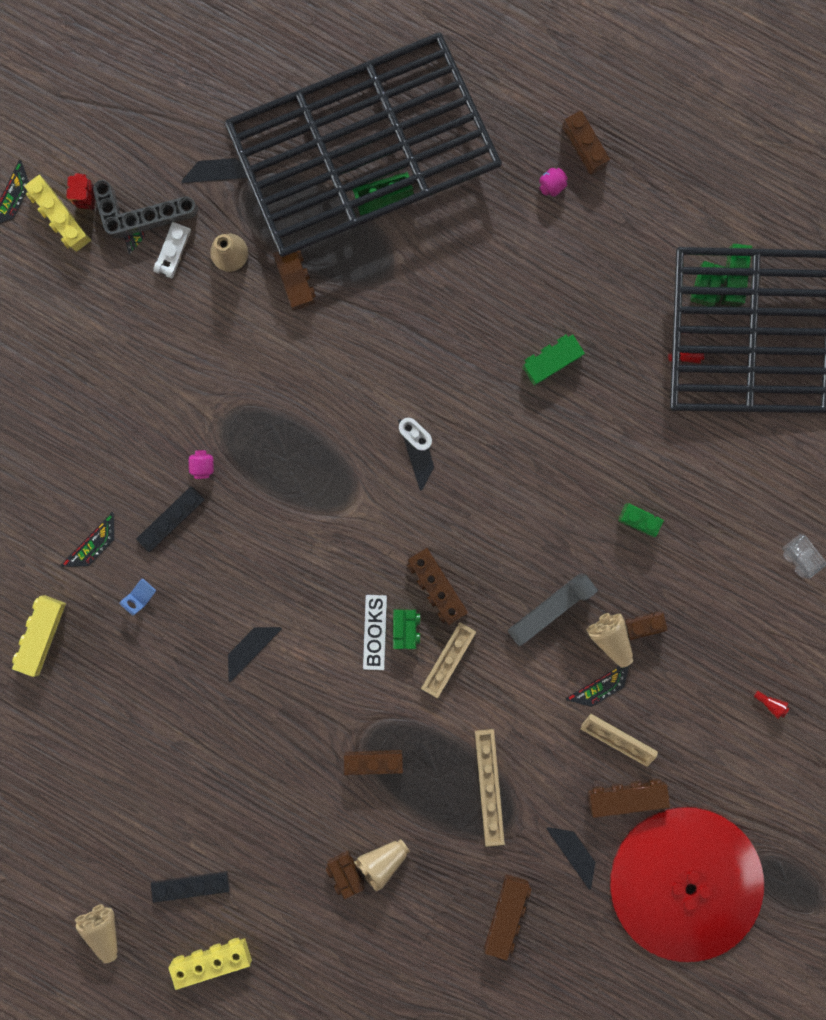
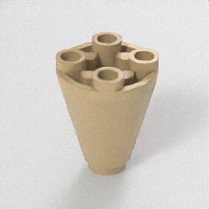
[210,233,249,273]
[586,613,633,668]
[354,839,410,892]
[75,905,118,963]

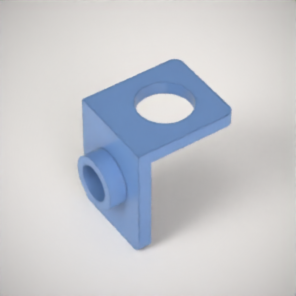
[119,579,156,616]

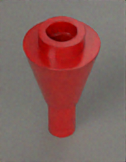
[668,353,704,364]
[754,690,789,719]

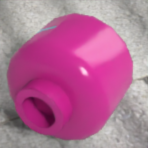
[539,168,568,197]
[188,450,214,479]

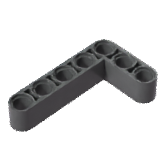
[93,180,198,238]
[507,573,598,646]

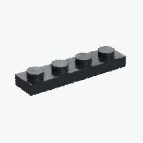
[136,486,205,553]
[151,871,230,903]

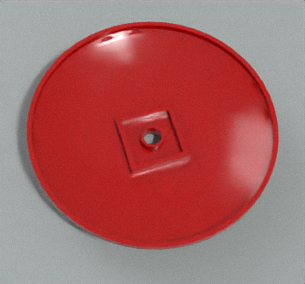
[610,807,764,962]

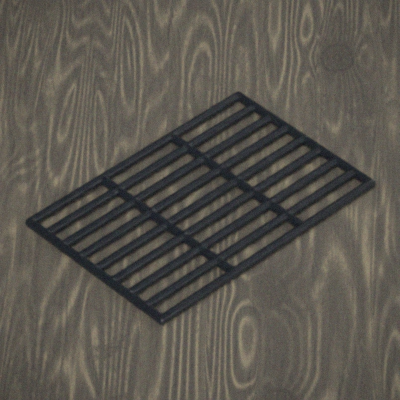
[225,32,502,257]
[670,247,826,413]

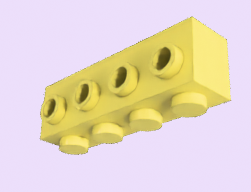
[24,175,92,252]
[12,595,66,677]
[168,938,252,990]

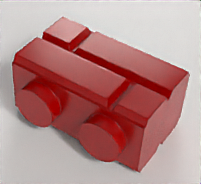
[66,173,96,210]

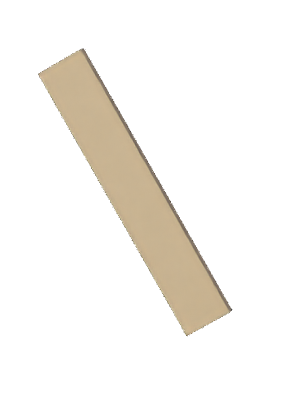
[475,729,505,847]

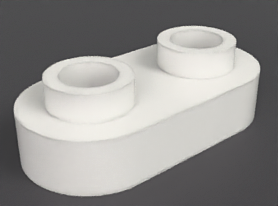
[399,418,432,451]

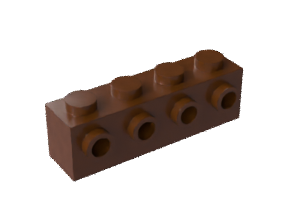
[407,547,468,625]
[588,779,670,818]
[484,874,531,960]

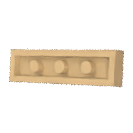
[421,622,476,698]
[581,714,658,767]

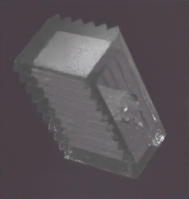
[782,534,826,578]

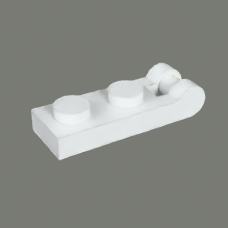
[153,222,191,279]

